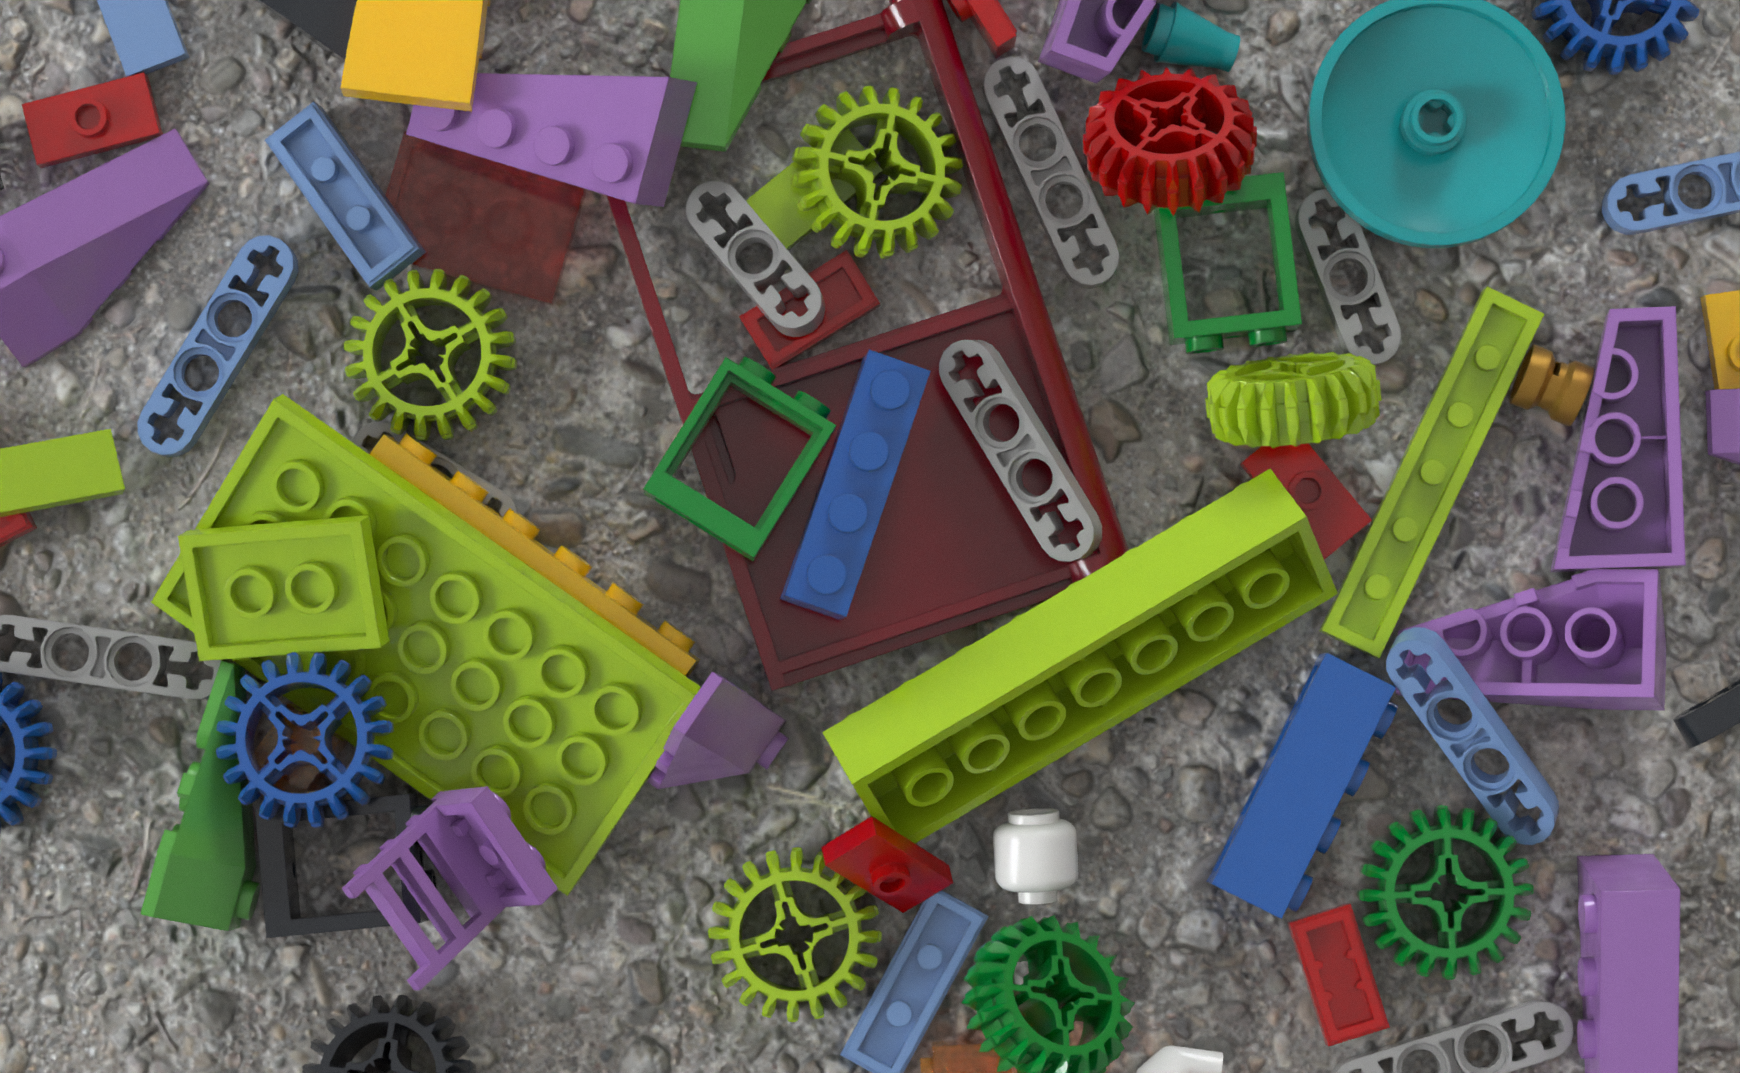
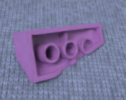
[1396,569,1666,711]
[647,672,789,789]

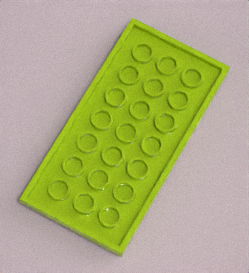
[151,394,701,896]

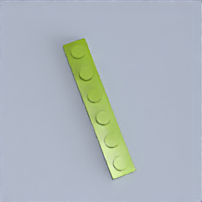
[1319,286,1544,659]

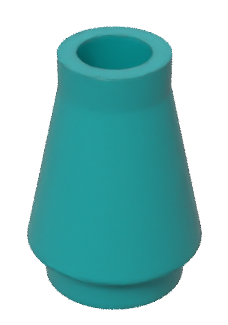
[1142,1,1240,72]

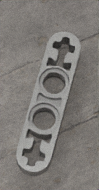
[983,56,1120,289]
[939,340,1102,562]
[0,615,227,700]
[1331,999,1574,1073]

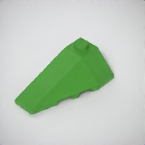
[670,0,811,152]
[140,661,261,931]

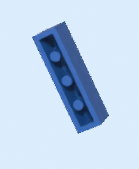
[780,349,931,620]
[1207,652,1398,919]

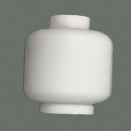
[993,808,1078,904]

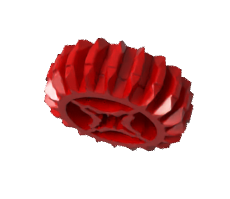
[1083,66,1257,217]

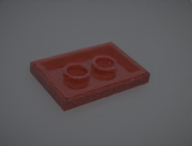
[385,131,587,306]

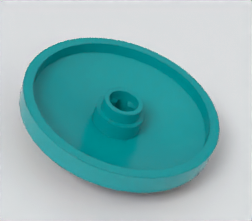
[1307,0,1566,248]

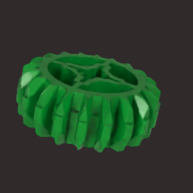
[1357,805,1534,980]
[962,915,1135,1073]

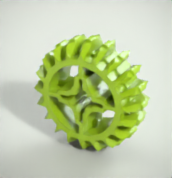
[791,86,963,259]
[344,269,517,441]
[1205,352,1382,448]
[708,847,882,1022]

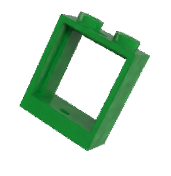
[1154,172,1302,354]
[643,356,836,562]

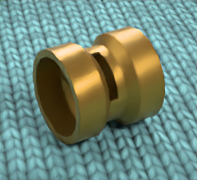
[1509,344,1594,426]

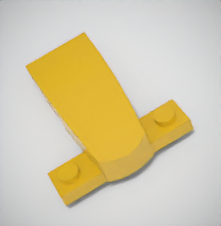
[340,0,491,112]

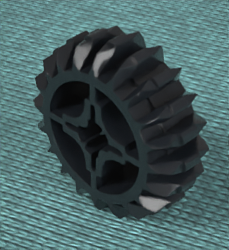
[302,995,477,1073]

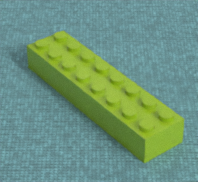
[822,469,1338,843]

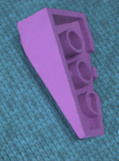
[0,129,210,368]

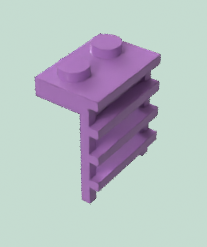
[342,786,558,990]

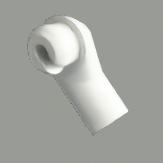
[1136,1045,1223,1073]

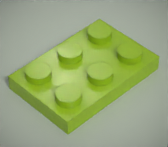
[178,515,389,661]

